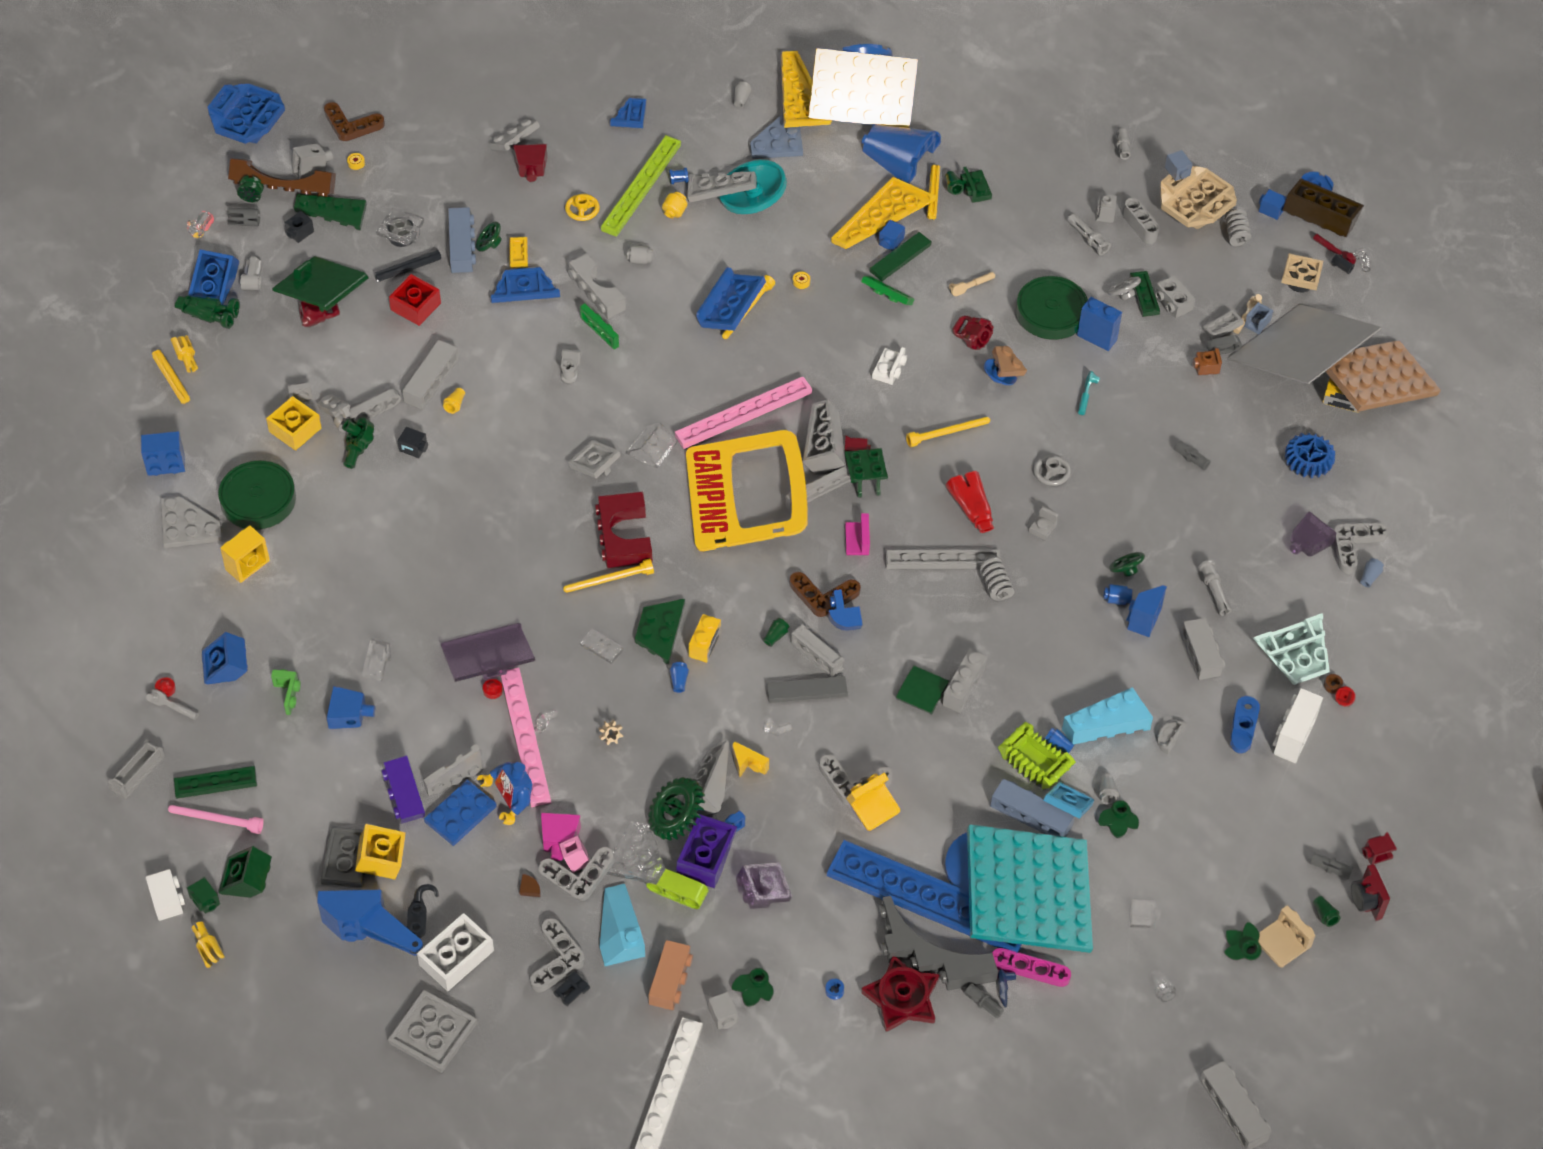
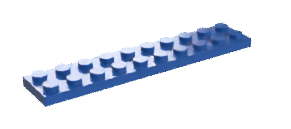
[827,840,1022,953]

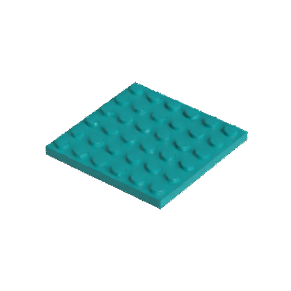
[967,824,1093,953]

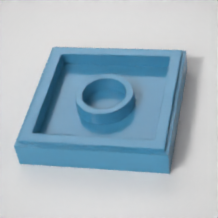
[1043,782,1095,819]

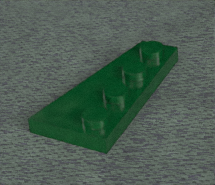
[294,194,367,231]

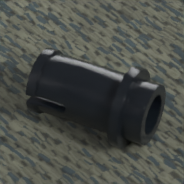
[1331,254,1355,274]

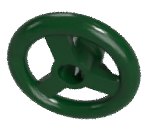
[476,221,502,252]
[1109,552,1145,577]

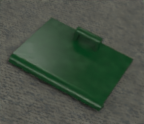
[272,256,369,312]

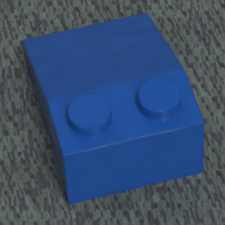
[188,249,240,305]

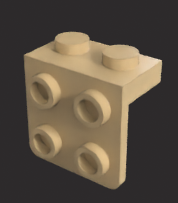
[1258,905,1316,967]

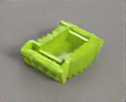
[998,722,1076,790]

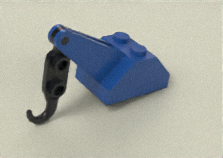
[317,884,439,956]

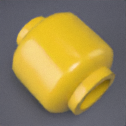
[662,192,688,219]

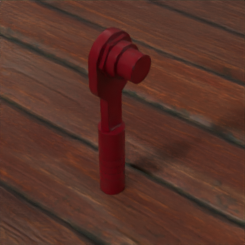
[1313,234,1356,264]

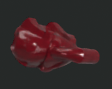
[299,301,340,327]
[952,315,994,350]

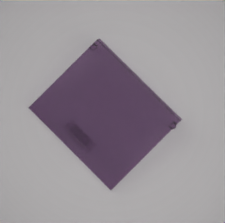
[440,623,535,682]

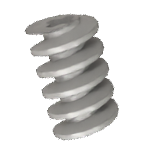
[1224,208,1251,247]
[980,557,1014,601]

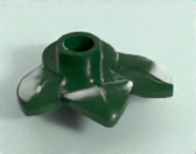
[1098,800,1139,838]
[1224,922,1262,961]
[732,968,774,1007]

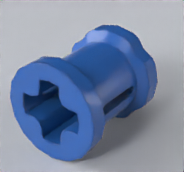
[669,167,689,185]

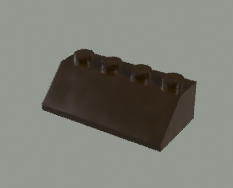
[1283,178,1364,237]

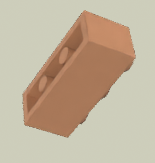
[649,940,693,1010]

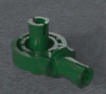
[342,417,374,469]

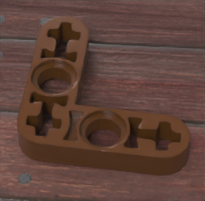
[324,102,385,141]
[790,572,861,617]

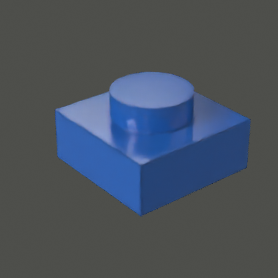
[724,811,745,832]

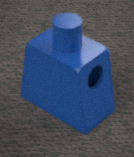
[327,686,376,729]

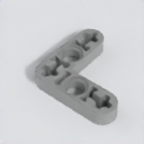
[1333,523,1389,574]
[819,755,893,805]
[539,847,616,901]
[530,918,584,992]

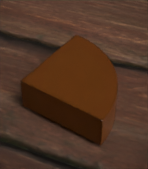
[520,874,541,897]

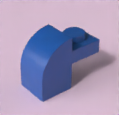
[827,590,863,631]

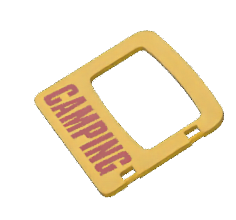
[686,430,808,551]

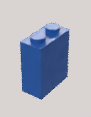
[1077,297,1122,351]

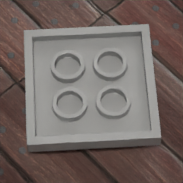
[388,990,478,1073]

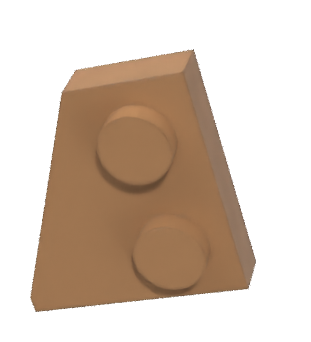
[992,346,1027,377]

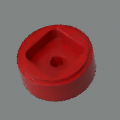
[155,677,176,697]
[483,679,503,699]
[1335,686,1356,707]

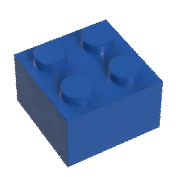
[141,431,185,476]

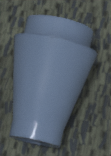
[1360,558,1384,588]

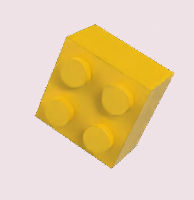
[266,396,322,451]
[220,526,270,583]
[355,824,406,880]

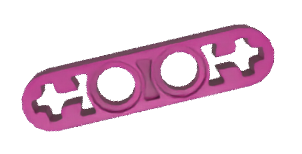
[992,948,1071,987]

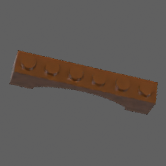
[228,158,336,197]

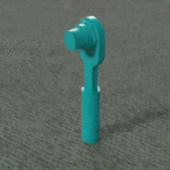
[1078,371,1100,415]

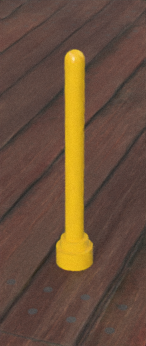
[722,275,775,339]
[906,417,990,448]
[563,559,654,593]

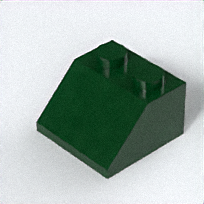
[218,846,272,898]

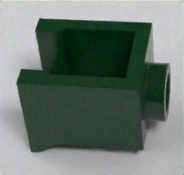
[187,877,220,914]

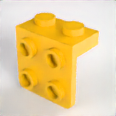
[846,773,900,831]

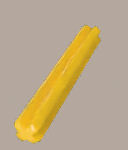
[927,165,940,220]
[152,349,190,404]

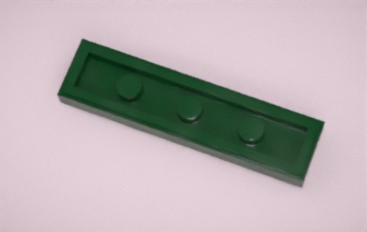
[870,232,932,281]
[174,766,257,799]

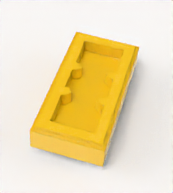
[510,237,528,268]

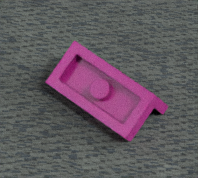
[845,513,870,555]

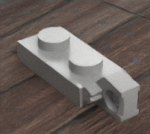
[316,395,352,418]

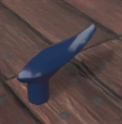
[998,969,1016,1008]

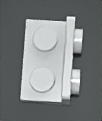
[872,347,907,385]

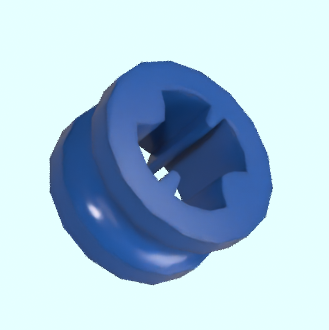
[825,979,844,1000]

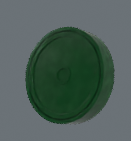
[1016,276,1088,340]
[218,460,296,530]

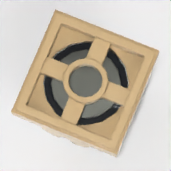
[1281,253,1324,293]

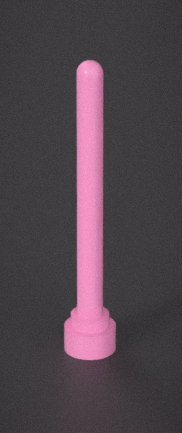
[168,805,264,834]

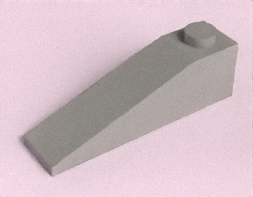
[678,740,729,816]

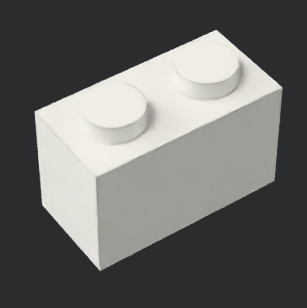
[146,869,185,921]

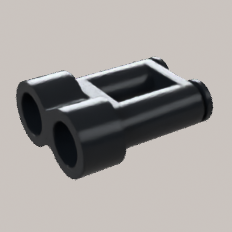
[553,971,590,1006]

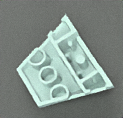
[1253,613,1330,685]

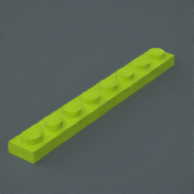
[601,135,681,237]

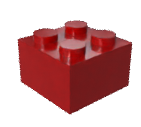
[389,274,441,326]

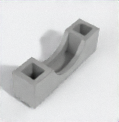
[568,254,626,319]

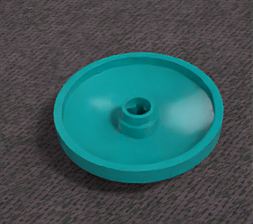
[719,160,787,214]

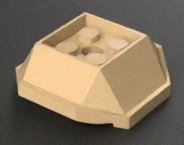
[1160,166,1237,230]

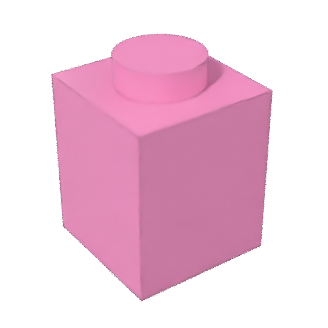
[559,836,590,873]

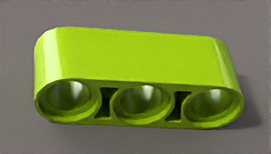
[646,866,709,909]

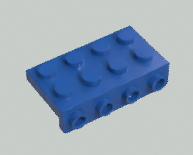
[696,267,766,331]

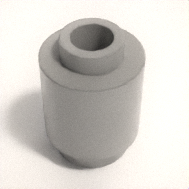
[627,246,653,264]

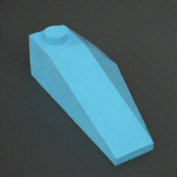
[600,884,645,966]

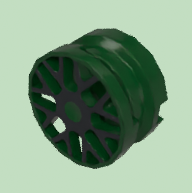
[237,176,264,203]

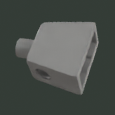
[292,144,333,180]

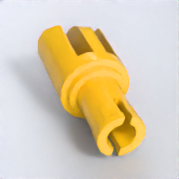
[171,335,198,373]
[191,921,225,968]

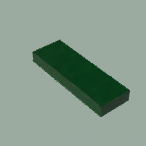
[1130,271,1160,317]

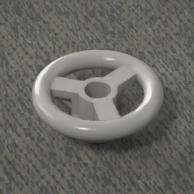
[1108,277,1141,300]
[1034,455,1071,486]

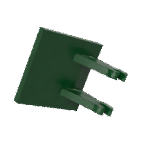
[845,448,888,498]

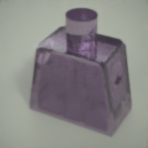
[1290,511,1337,557]

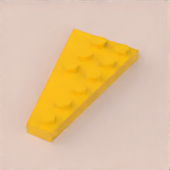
[781,51,832,128]
[831,177,936,249]

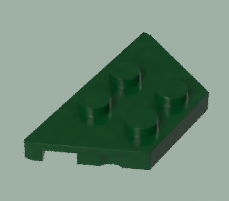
[635,599,685,664]

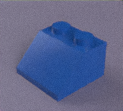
[1126,585,1167,637]
[202,632,248,685]

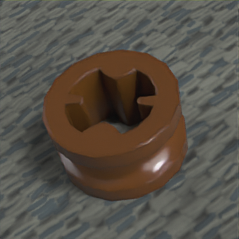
[1324,674,1343,694]

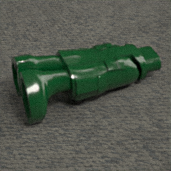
[175,295,240,329]

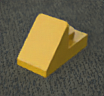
[732,741,769,777]

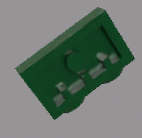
[960,167,992,203]

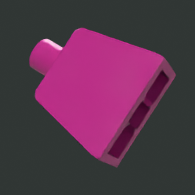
[541,813,581,861]

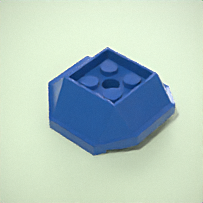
[207,84,285,144]

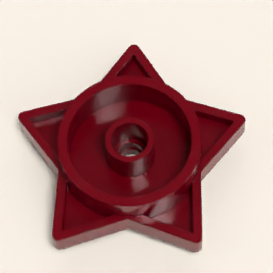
[861,956,939,1032]

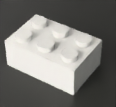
[1273,688,1323,764]
[417,913,494,991]

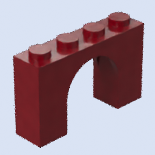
[595,492,653,568]

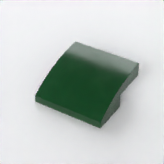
[896,666,950,715]

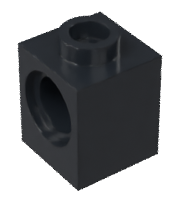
[285,211,314,243]

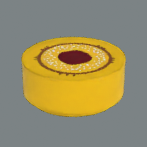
[347,153,365,170]
[793,272,810,289]

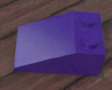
[676,814,737,888]

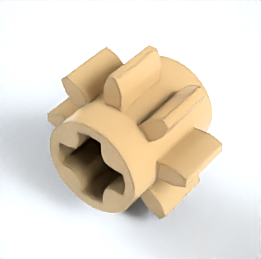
[598,720,623,745]

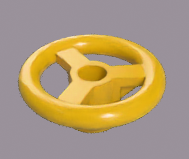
[565,194,600,221]

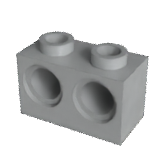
[1155,275,1195,318]

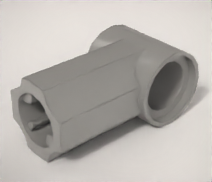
[240,257,263,291]

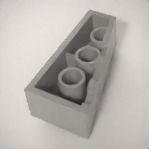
[803,399,846,474]

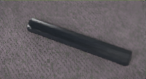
[374,250,441,282]

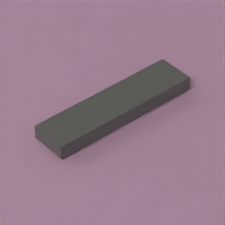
[767,676,848,703]

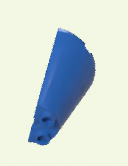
[862,123,941,184]

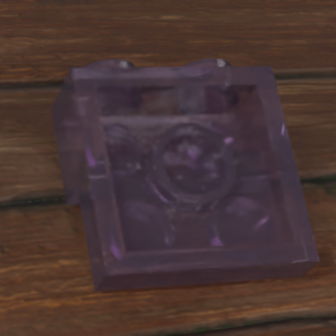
[736,862,792,909]

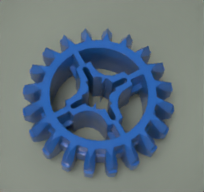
[1285,432,1336,479]

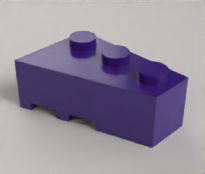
[381,756,425,824]

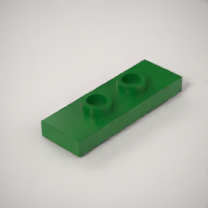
[861,276,914,305]
[580,303,619,350]

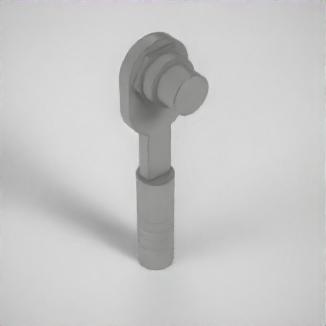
[146,689,199,720]

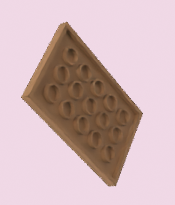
[1325,341,1441,412]

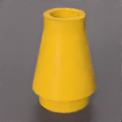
[443,388,465,414]

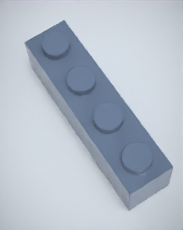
[449,207,476,273]
[990,779,1075,837]

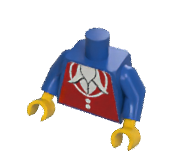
[477,762,532,825]

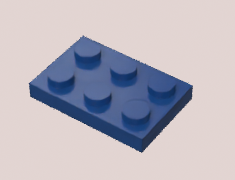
[424,780,497,846]

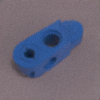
[1230,696,1260,754]

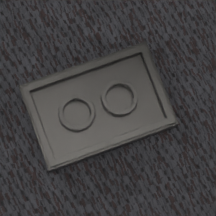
[320,827,365,887]

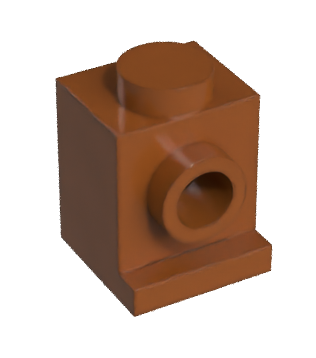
[1193,348,1222,375]

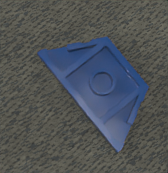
[491,267,560,303]

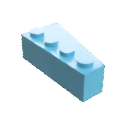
[1062,687,1153,744]

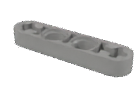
[334,389,401,432]

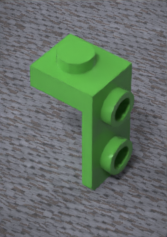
[271,669,301,715]

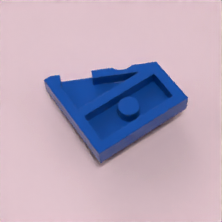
[610,98,646,128]

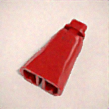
[946,471,994,533]

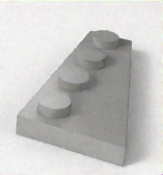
[688,172,757,202]

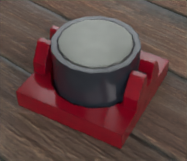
[1351,864,1391,921]

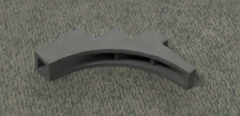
[879,896,998,991]

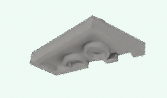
[489,119,540,151]
[424,743,483,796]

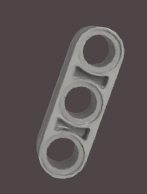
[1123,198,1159,244]

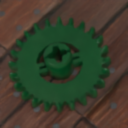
[648,777,706,841]

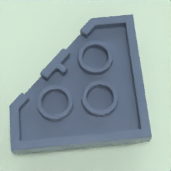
[750,115,803,159]

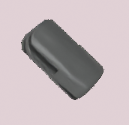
[227,207,261,226]

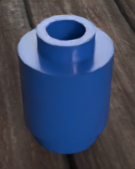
[1103,584,1132,605]

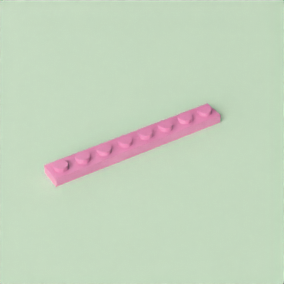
[675,377,812,449]
[500,668,551,807]

